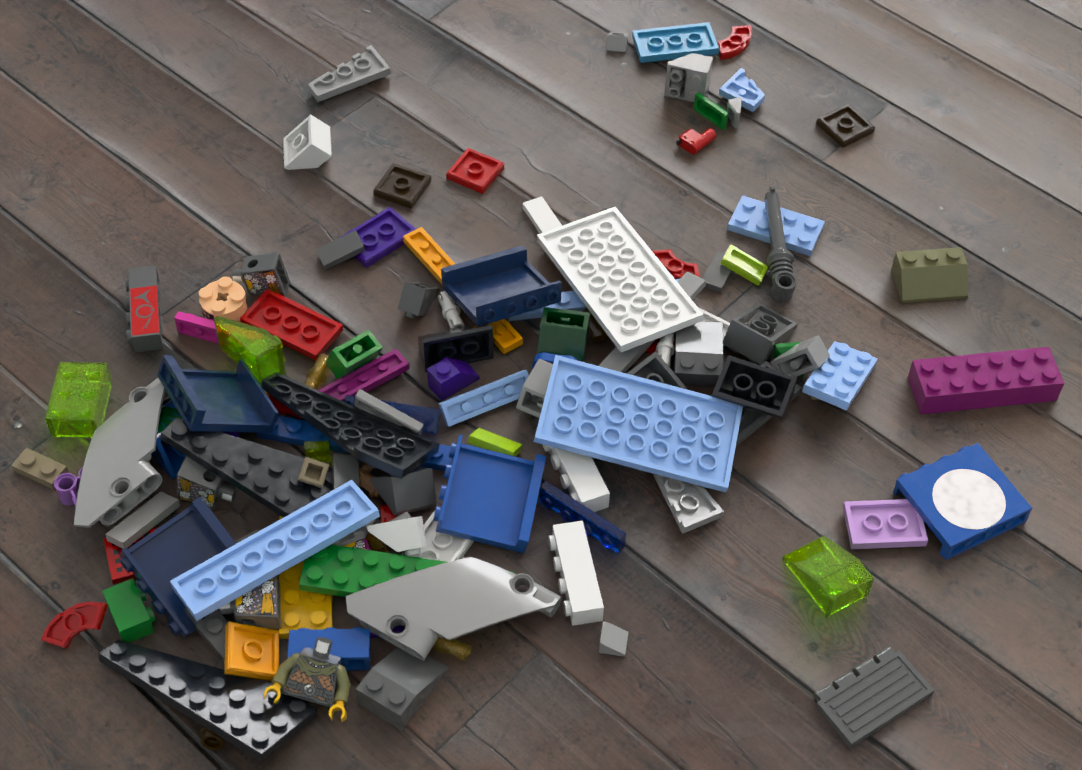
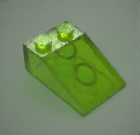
[214,316,286,385]
[782,536,874,617]

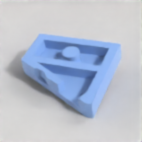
[719,68,765,112]

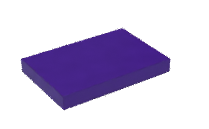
[339,207,416,268]

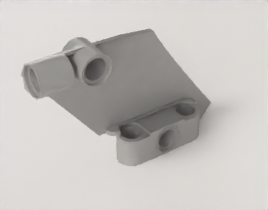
[74,378,169,528]
[346,557,562,660]

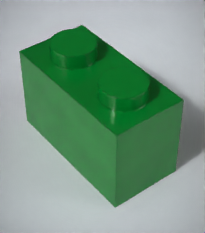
[325,329,383,379]
[102,579,156,643]

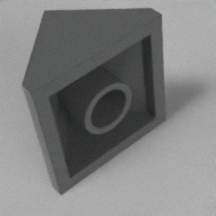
[370,468,437,516]

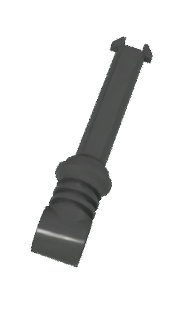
[764,186,797,302]

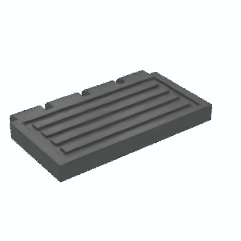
[813,647,935,748]

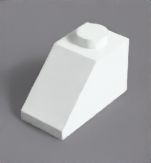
[367,516,427,556]

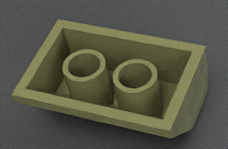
[891,247,968,303]

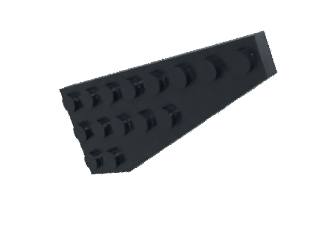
[261,372,440,479]
[160,418,369,518]
[99,640,317,762]

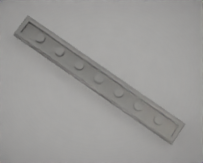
[599,272,706,373]

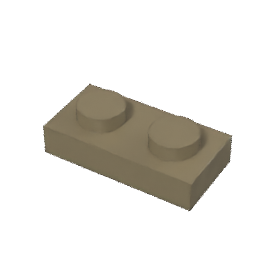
[11,448,69,490]

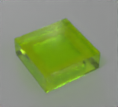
[304,441,331,463]

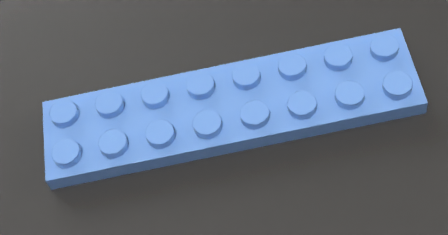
[170,480,380,621]

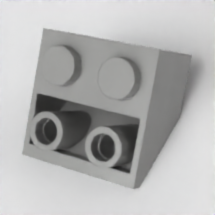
[664,53,713,102]
[516,359,553,418]

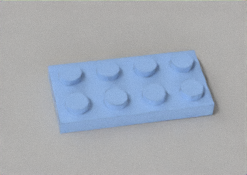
[727,195,825,256]
[802,341,878,410]

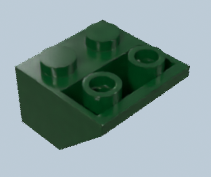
[537,307,590,362]

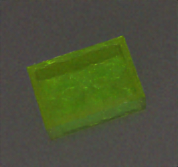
[45,362,113,437]

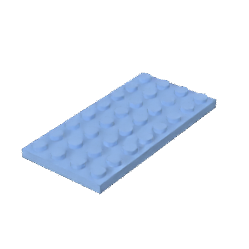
[533,355,743,493]

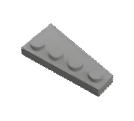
[308,45,391,102]

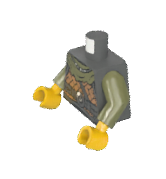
[264,637,351,722]

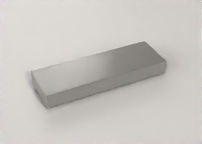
[354,389,424,435]
[105,492,180,549]

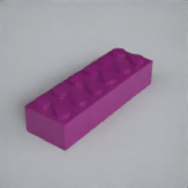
[907,347,1064,415]

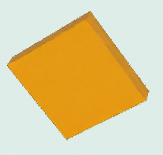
[225,622,279,681]

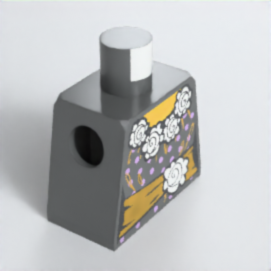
[232,252,290,297]
[177,456,237,509]
[219,576,281,629]

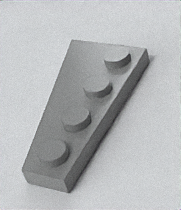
[653,474,724,534]

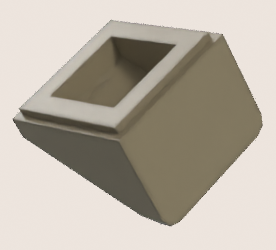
[298,457,329,488]

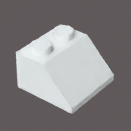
[283,114,332,170]

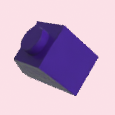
[427,358,480,401]

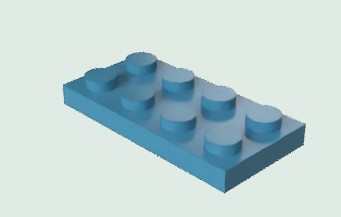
[632,22,719,63]

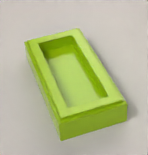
[720,245,769,286]
[468,428,522,456]

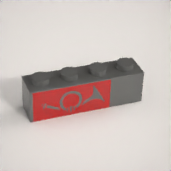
[125,265,163,352]

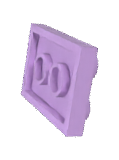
[843,499,928,549]

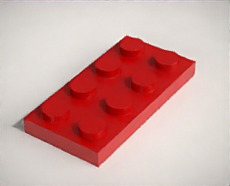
[240,289,343,361]

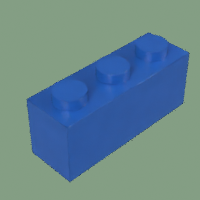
[287,627,372,671]

